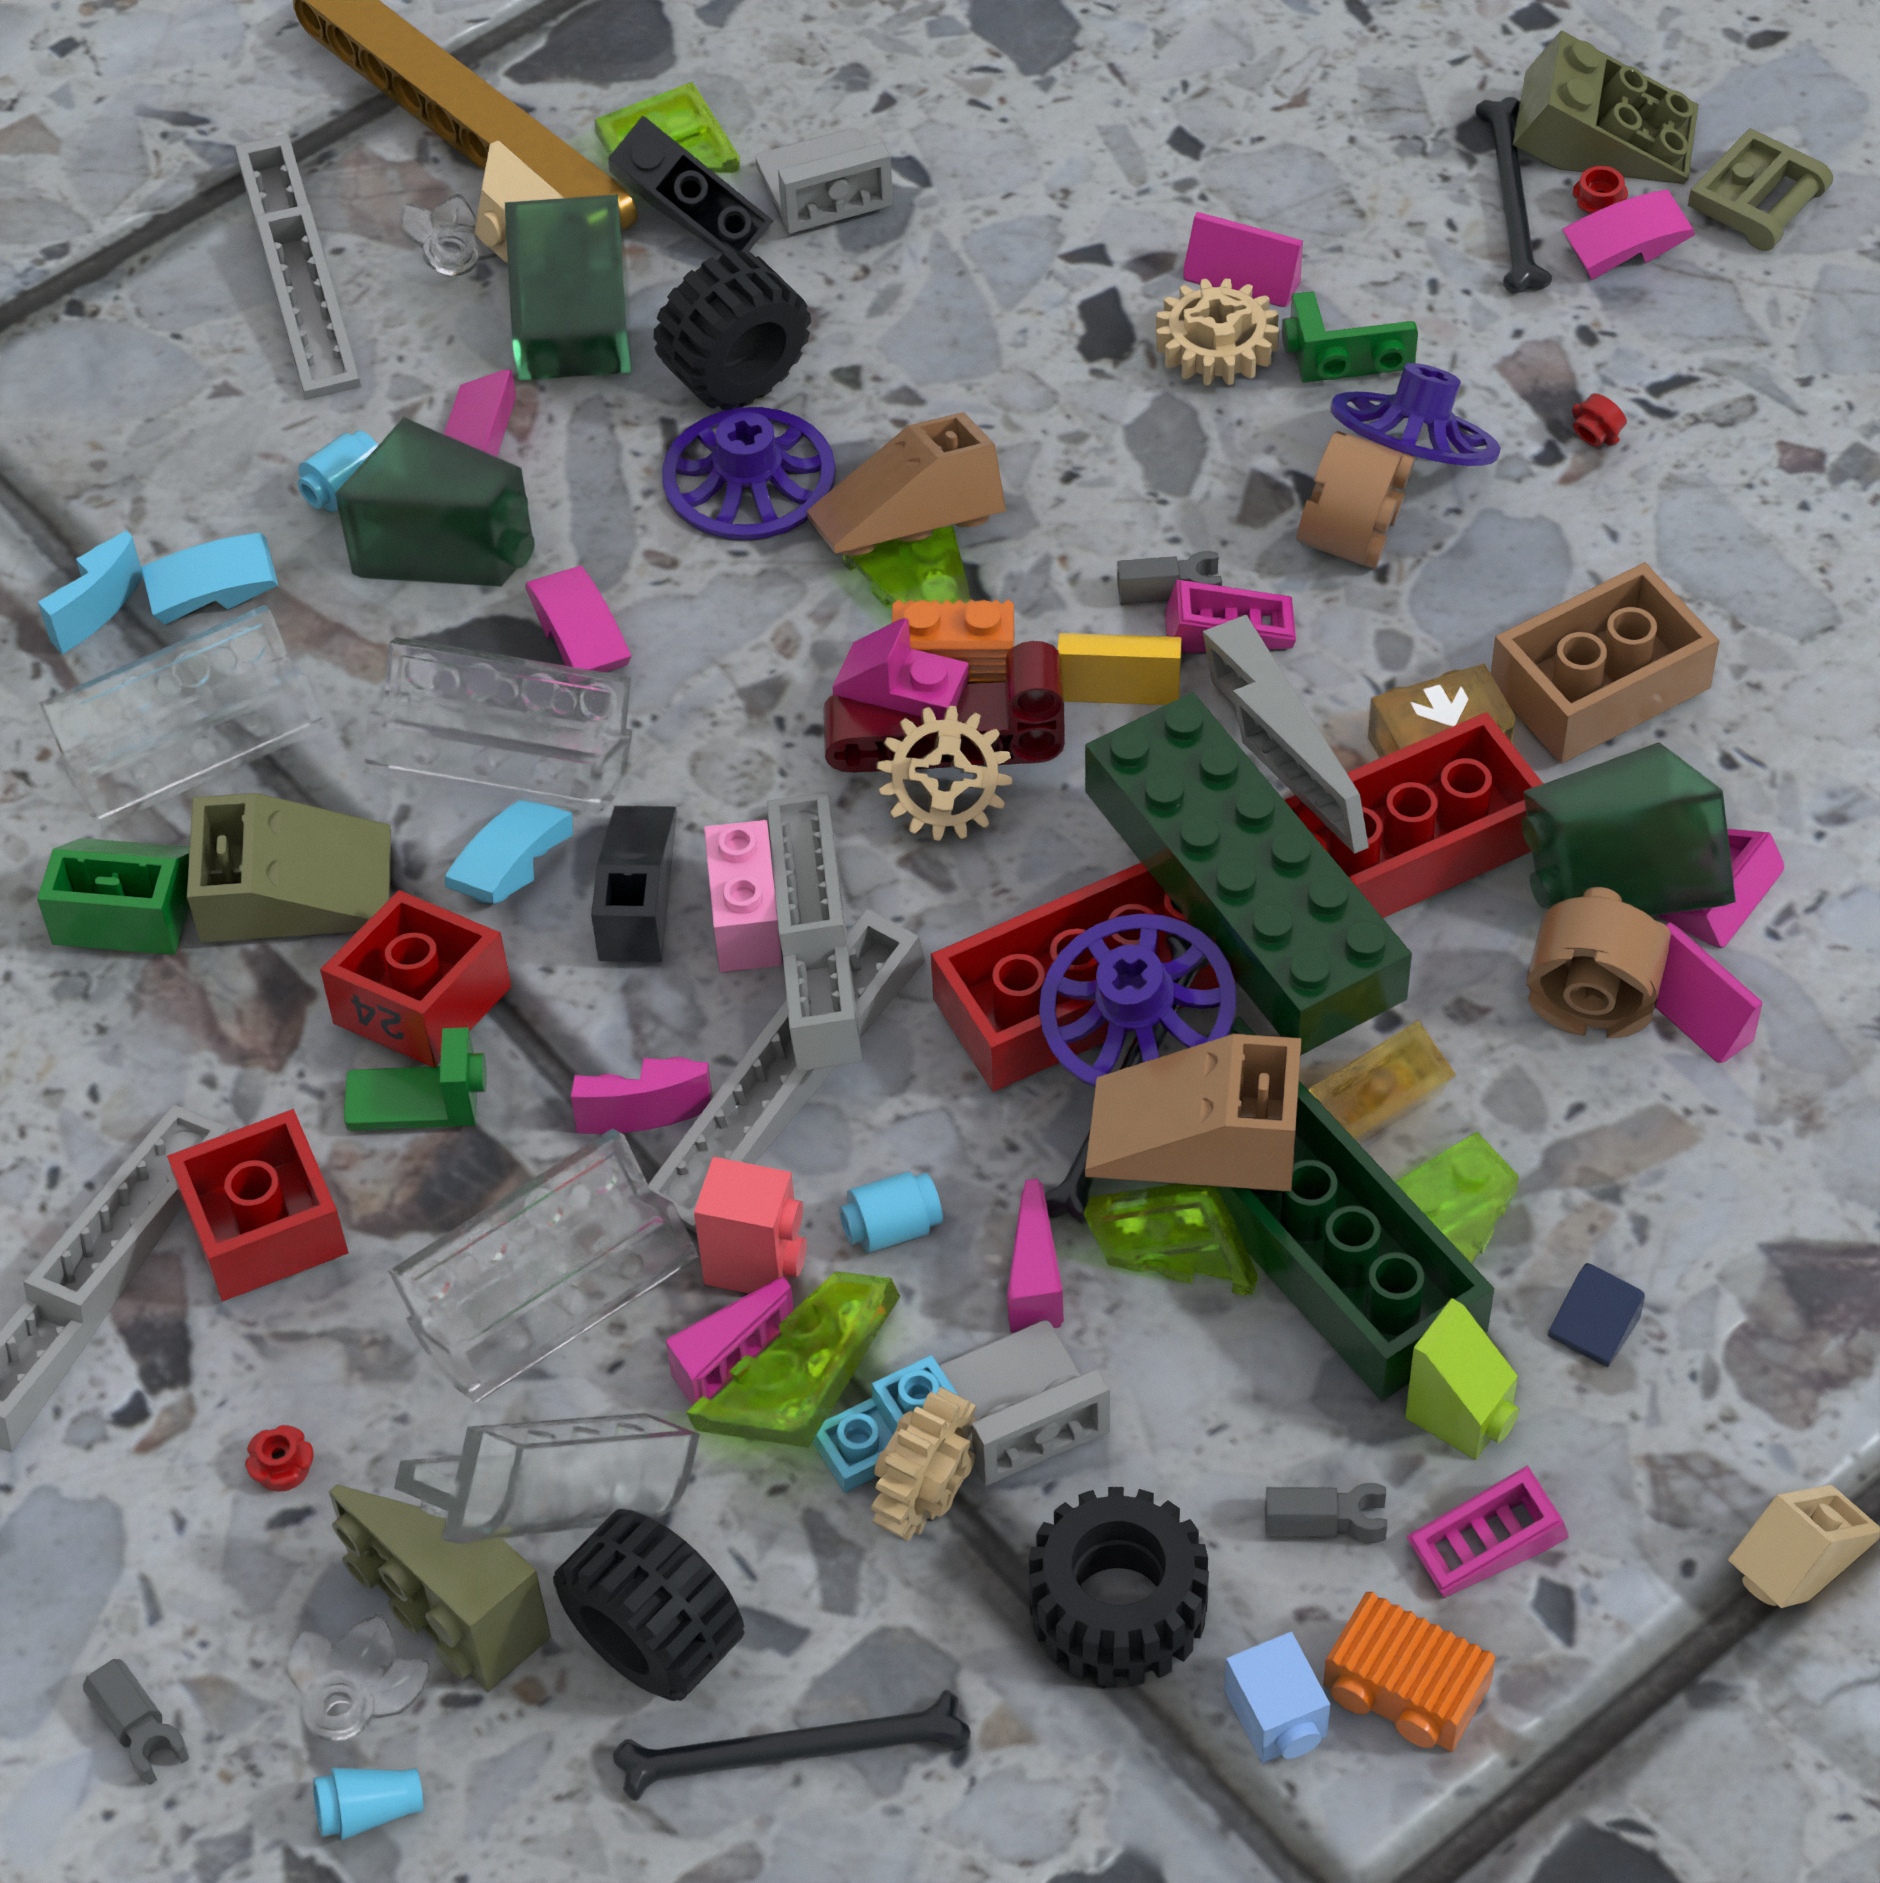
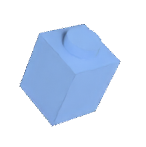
[1224,1631,1330,1763]

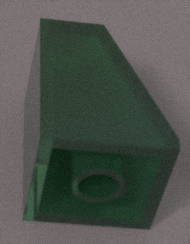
[505,194,632,380]
[335,417,535,587]
[1521,742,1736,916]

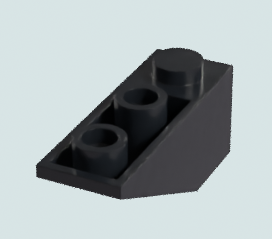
[608,116,773,255]
[591,806,677,962]

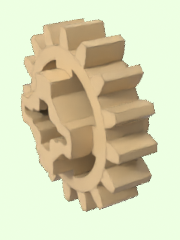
[1156,278,1279,385]
[876,706,1012,841]
[871,1387,977,1541]

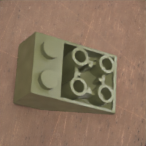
[1513,30,1699,184]
[187,793,391,943]
[329,1485,551,1693]

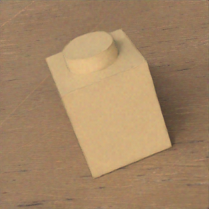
[474,140,568,265]
[1728,1484,1880,1608]

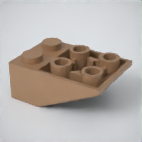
[807,412,1006,556]
[1085,1034,1301,1191]

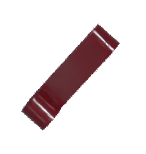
[823,641,1065,773]

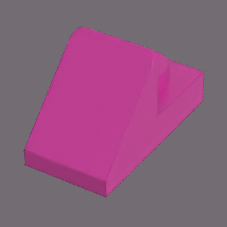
[832,618,969,720]

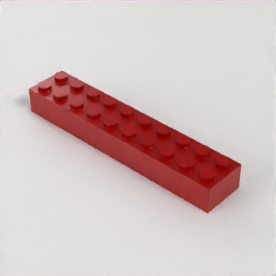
[931,712,1554,1092]

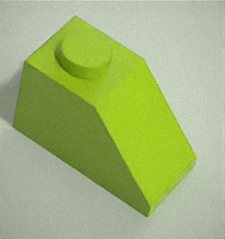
[1405,1298,1520,1460]

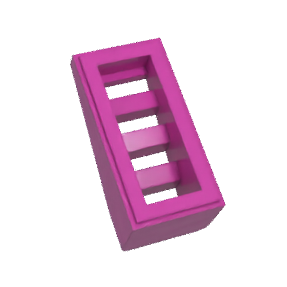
[1165,579,1296,653]
[1007,1178,1064,1333]
[666,1277,795,1410]
[1406,1465,1569,1599]

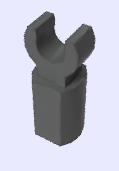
[1117,551,1222,604]
[1265,1483,1387,1543]
[83,1659,189,1785]

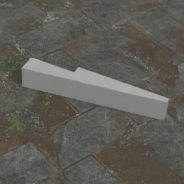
[235,133,361,400]
[1203,615,1369,854]
[767,791,863,1072]
[640,908,925,1233]
[0,1104,230,1453]

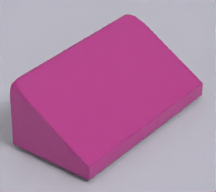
[1183,212,1303,307]
[433,370,516,480]
[1655,828,1784,948]
[1655,922,1762,1063]

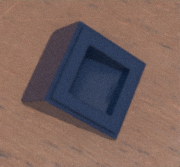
[1548,1263,1645,1368]

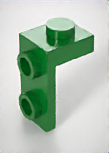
[1282,291,1418,383]
[344,1027,487,1131]

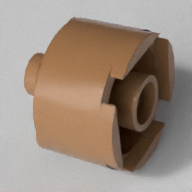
[1296,431,1415,570]
[1526,887,1671,1038]

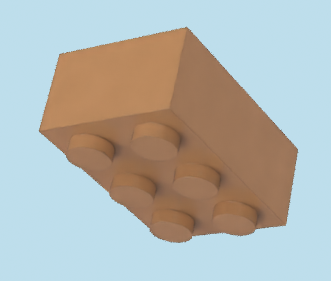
[1489,562,1720,764]

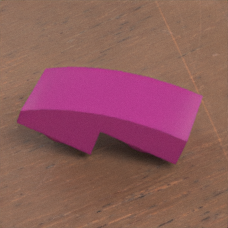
[1562,189,1695,280]
[525,565,631,683]
[571,1057,713,1134]

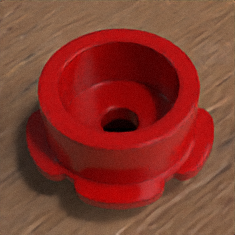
[1573,166,1628,215]
[1572,393,1627,447]
[245,1425,314,1492]

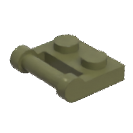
[1688,128,1833,251]

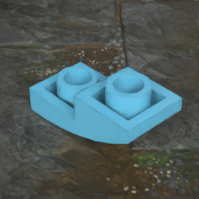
[38,530,143,655]
[141,533,278,625]
[445,797,573,904]
[811,1355,958,1493]

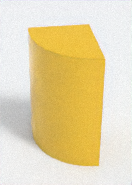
[1057,633,1182,705]

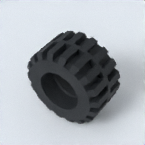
[653,251,811,410]
[1029,1487,1209,1687]
[553,1508,745,1701]

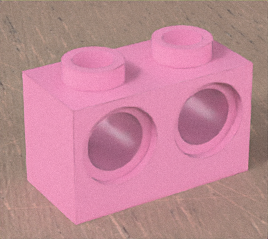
[704,820,783,972]

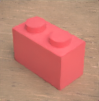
[694,1157,807,1294]

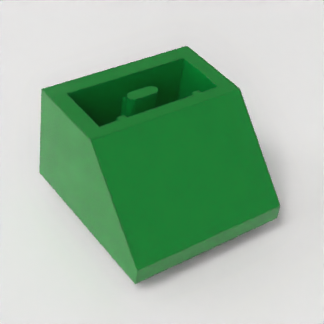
[37,838,190,955]

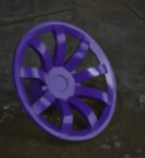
[1330,363,1501,466]
[662,407,836,540]
[1039,914,1237,1088]

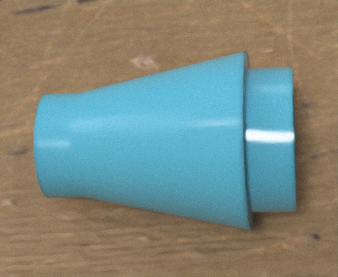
[313,1767,423,1841]

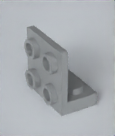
[755,128,893,234]
[939,1320,1110,1486]

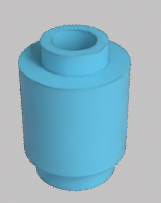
[298,430,386,512]
[839,1171,943,1254]

